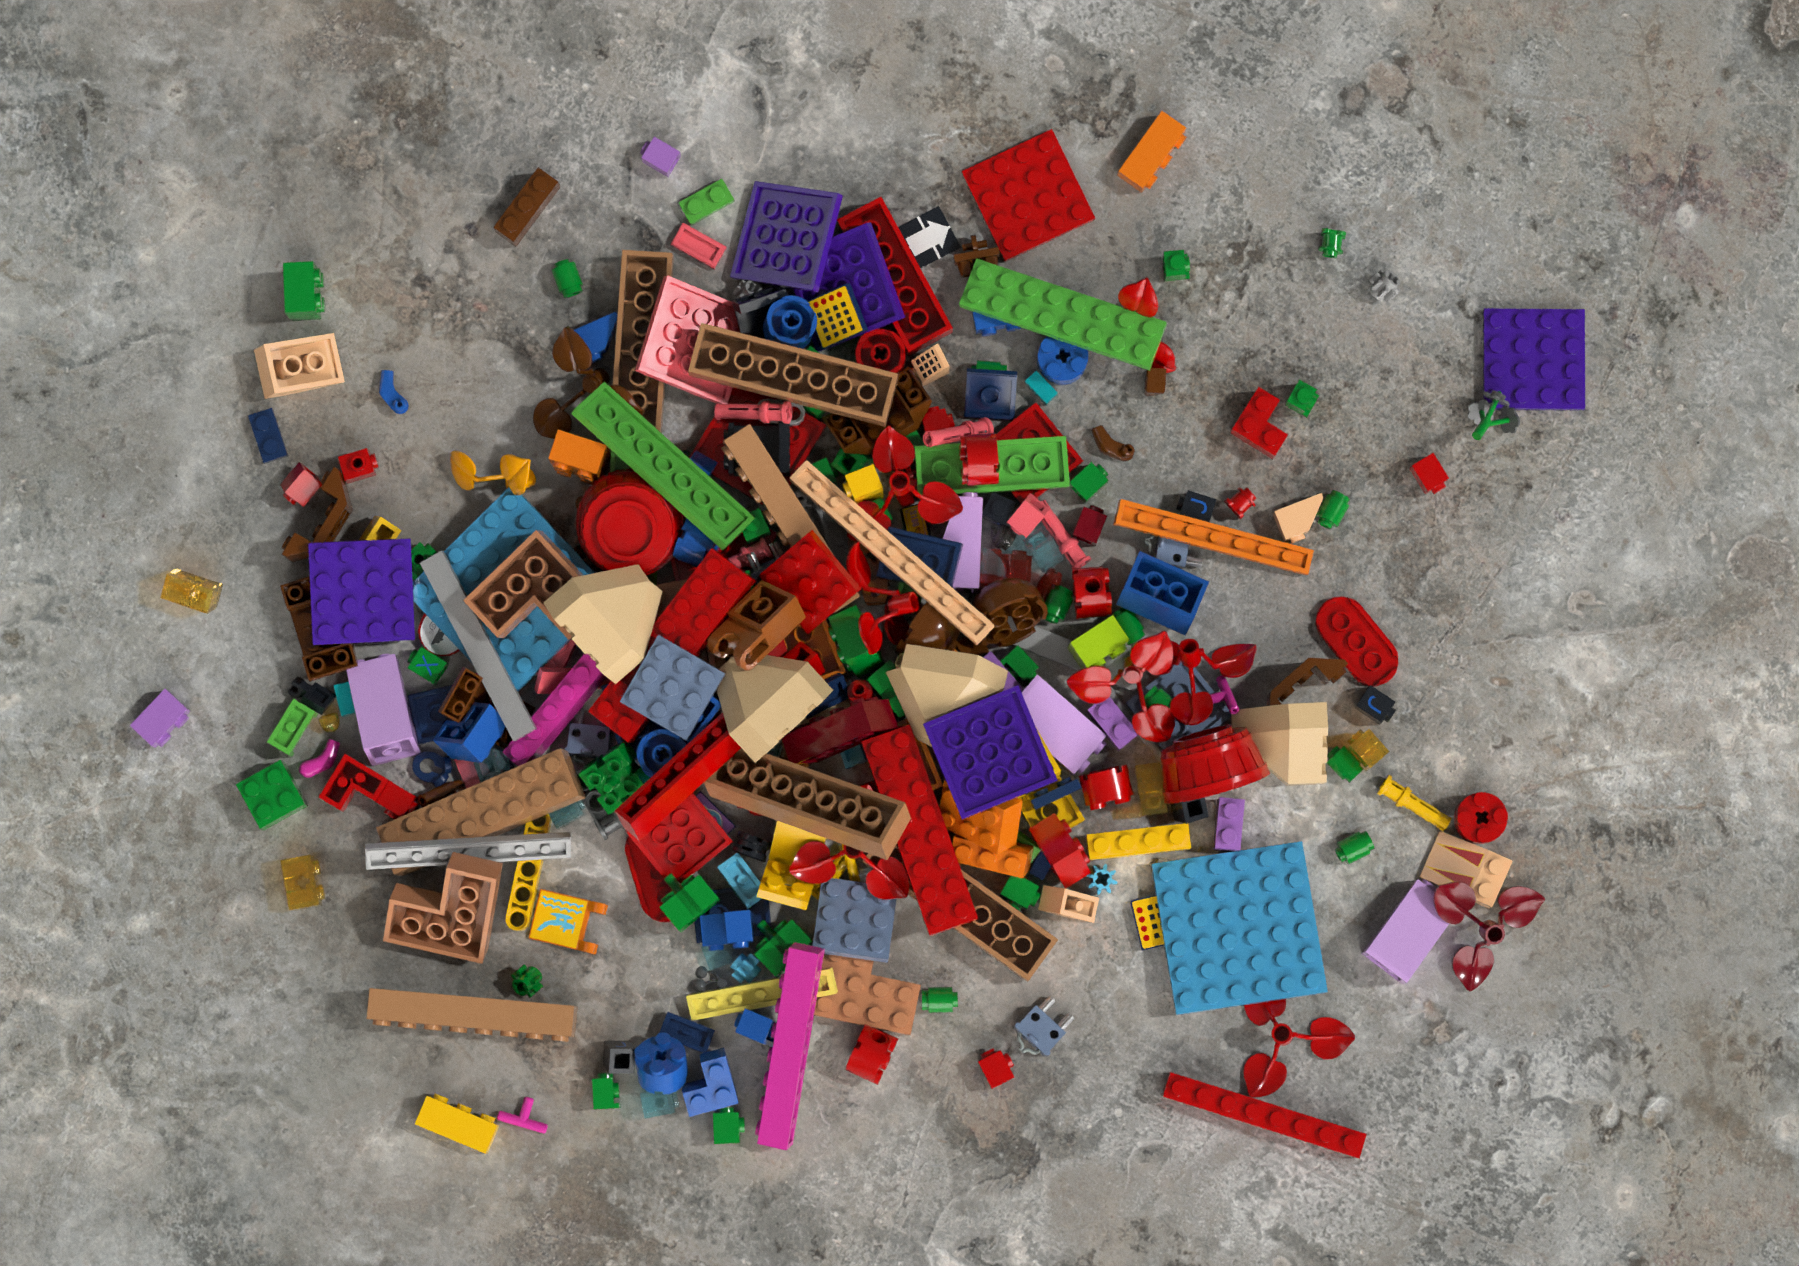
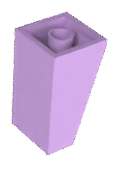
[943,492,983,594]
[346,653,421,766]
[1022,675,1107,776]
[1361,879,1449,984]

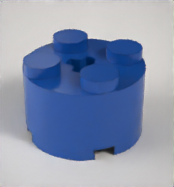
[763,295,817,349]
[1037,336,1088,385]
[673,519,719,568]
[637,728,688,777]
[634,1032,688,1094]

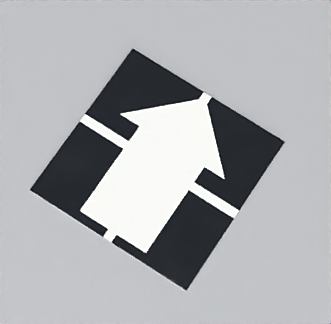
[898,206,961,268]

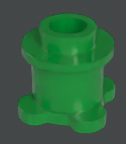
[1318,228,1346,258]

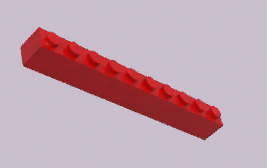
[615,641,825,841]

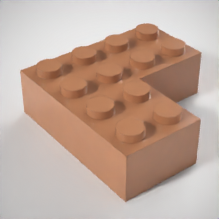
[463,530,583,640]
[383,852,503,964]
[814,954,921,1036]

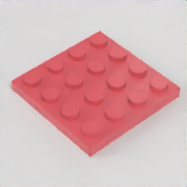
[635,275,740,404]

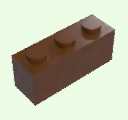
[493,167,560,247]

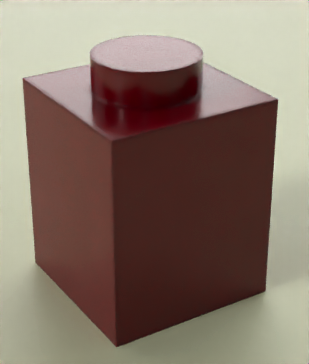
[1072,505,1107,546]

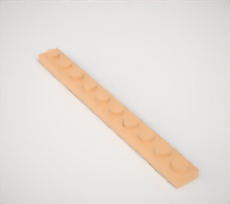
[789,460,994,645]

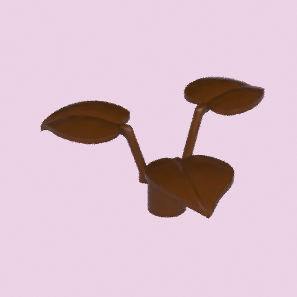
[533,326,644,439]

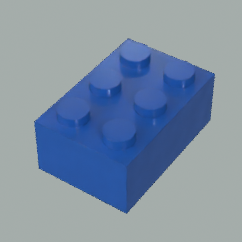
[1116,551,1209,636]

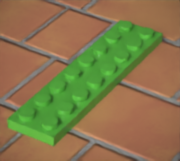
[959,258,1167,371]
[571,382,755,551]

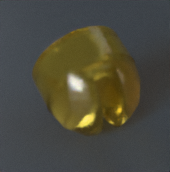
[318,712,340,732]

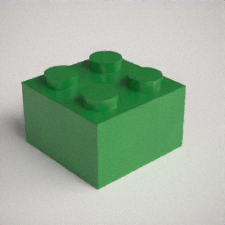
[283,261,325,321]
[828,605,885,678]
[236,760,308,830]

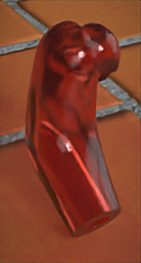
[1036,568,1063,602]

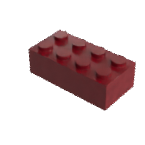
[782,697,898,765]

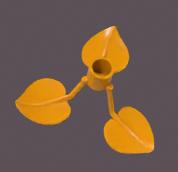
[450,450,536,495]

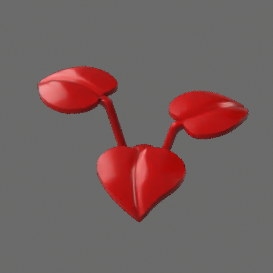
[1118,278,1177,373]
[847,426,963,542]
[846,542,919,655]
[1067,630,1175,742]
[1161,639,1257,725]
[789,784,909,900]
[1244,999,1355,1098]

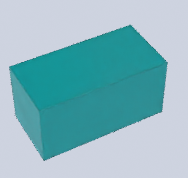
[1025,370,1058,406]
[334,681,356,717]

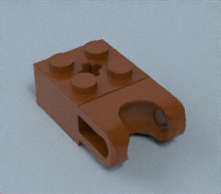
[708,580,806,671]

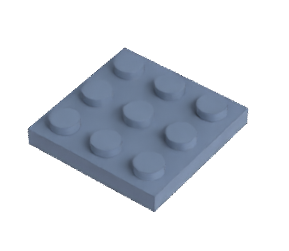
[620,635,726,740]
[1126,661,1231,750]
[812,878,897,963]

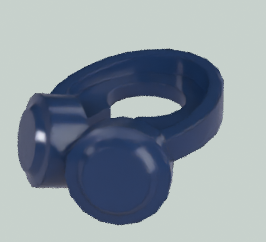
[412,751,452,787]

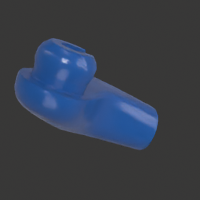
[379,370,409,414]

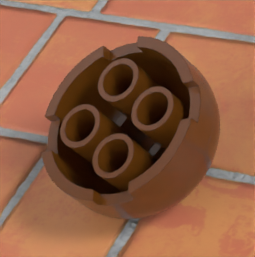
[971,578,1048,647]
[895,602,960,656]

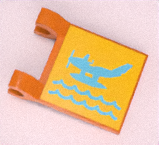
[529,889,608,955]

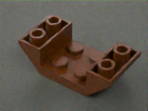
[823,367,932,455]
[282,467,353,562]
[280,576,358,682]
[1267,658,1348,706]
[438,667,535,749]

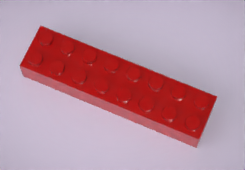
[588,548,756,743]
[861,725,978,937]

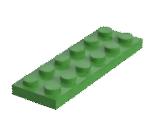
[914,436,1070,495]

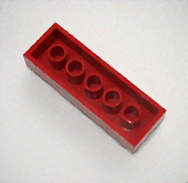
[837,197,953,356]

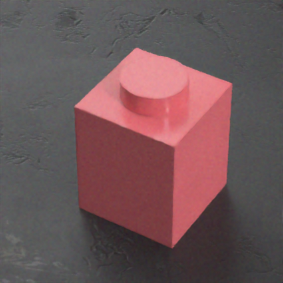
[1007,493,1050,538]

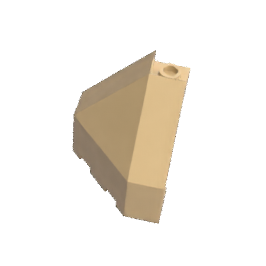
[543,564,662,684]
[886,644,1008,747]
[717,654,833,763]
[1231,702,1328,786]

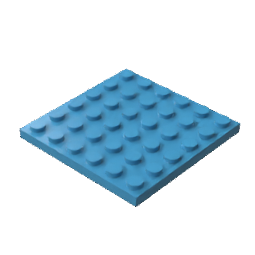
[413,488,596,691]
[1151,841,1328,1015]

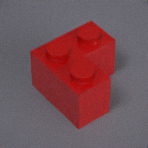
[1230,387,1288,460]
[319,754,392,812]
[1029,813,1091,889]

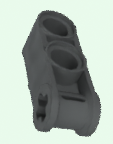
[576,768,625,840]

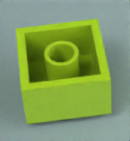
[1067,615,1130,669]

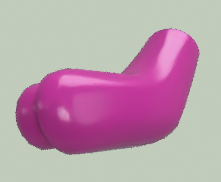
[299,739,340,778]

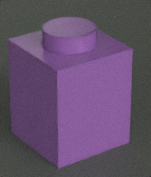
[640,137,681,177]

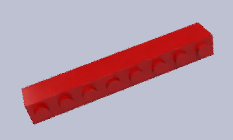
[1161,1072,1367,1159]

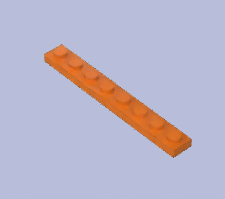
[1113,499,1314,575]

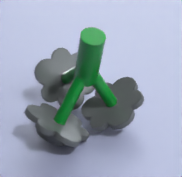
[1468,390,1520,440]

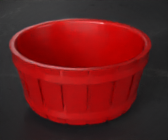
[576,469,685,575]
[1160,725,1271,804]

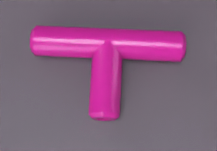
[1210,675,1239,714]
[497,1097,548,1134]

